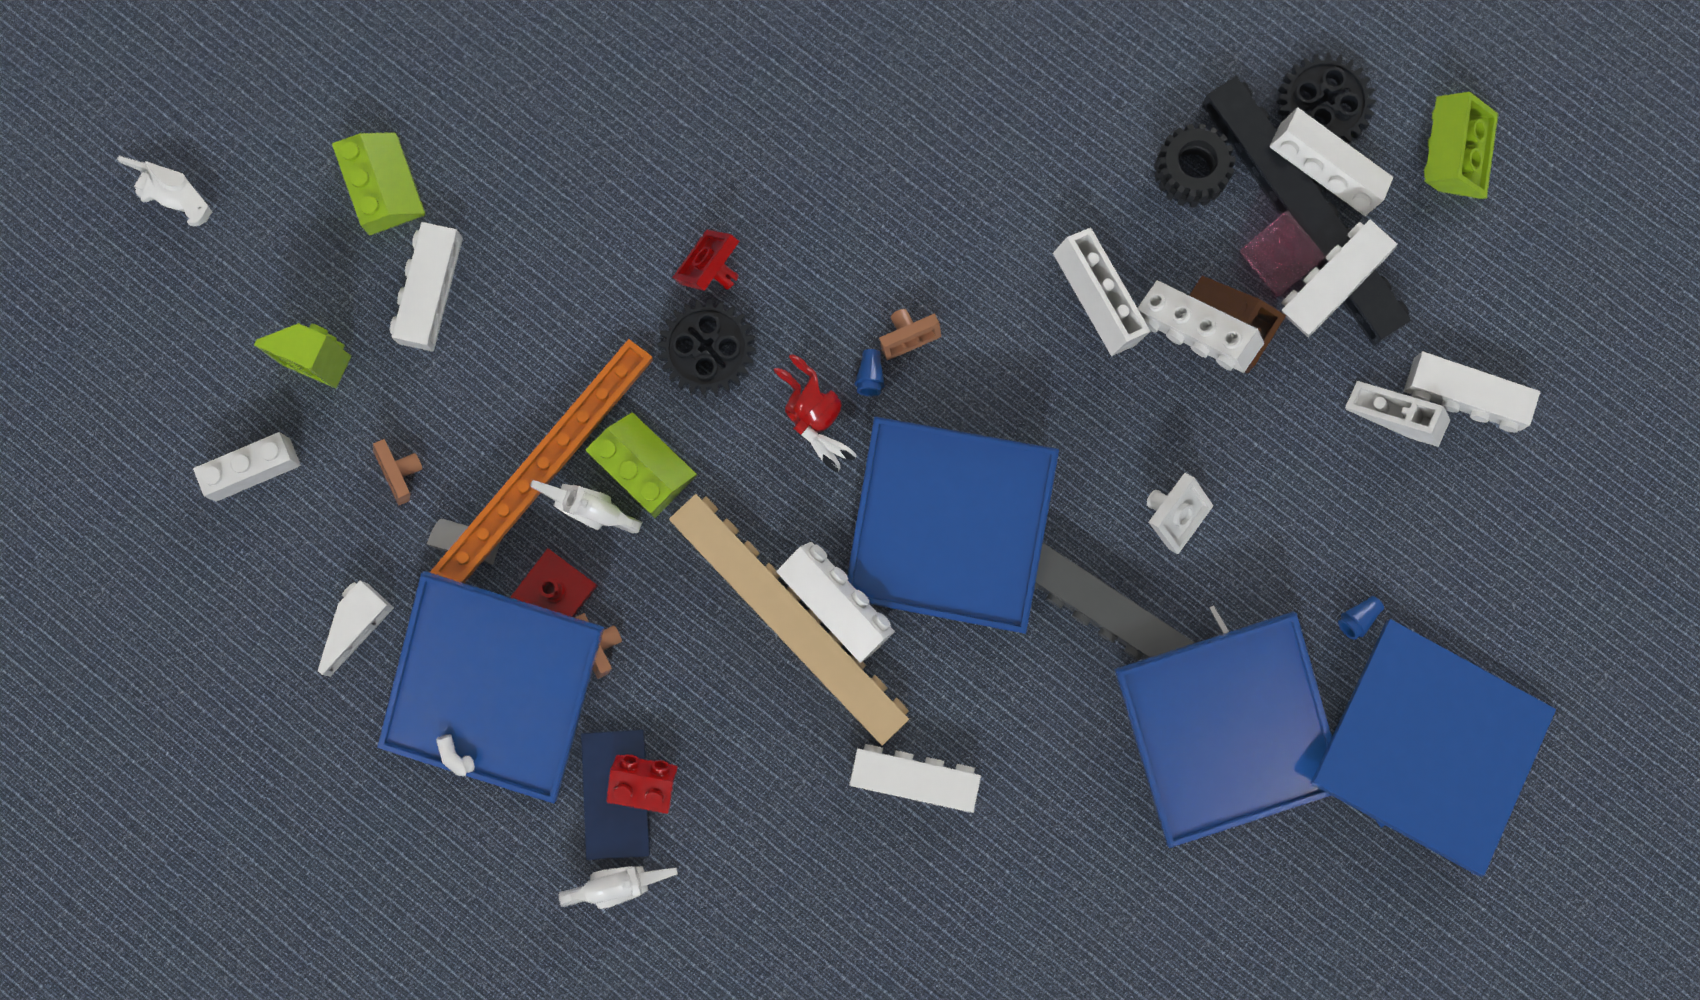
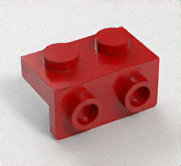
[606,755,678,814]

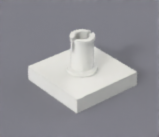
[1147,473,1213,554]

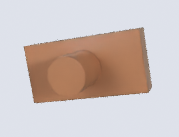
[879,309,942,361]
[373,439,422,506]
[575,613,622,679]

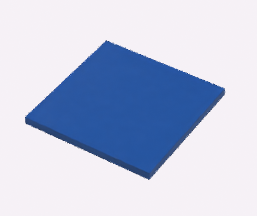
[847,416,1060,634]
[377,571,604,804]
[1114,612,1332,848]
[1310,619,1556,877]

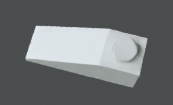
[1345,381,1450,447]
[318,581,394,677]

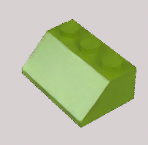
[1424,92,1498,199]
[332,133,426,235]
[254,323,352,388]
[586,412,697,518]

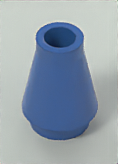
[854,349,885,396]
[1338,596,1384,640]

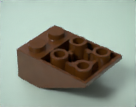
[1189,276,1286,374]

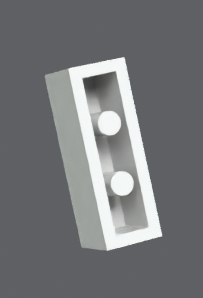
[193,432,301,502]

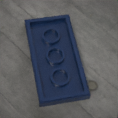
[581,730,650,860]

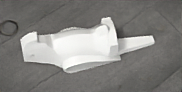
[117,156,212,226]
[530,480,642,533]
[558,866,678,909]

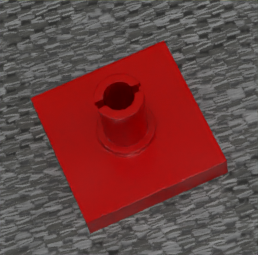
[672,230,740,291]
[510,548,598,617]

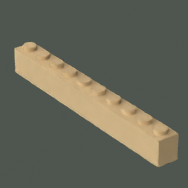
[669,494,909,746]

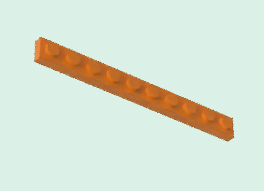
[430,339,653,583]

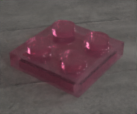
[1239,211,1326,297]

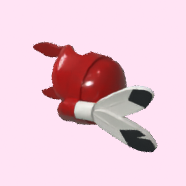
[774,354,857,472]

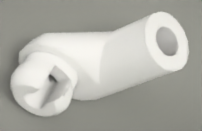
[436,734,475,776]

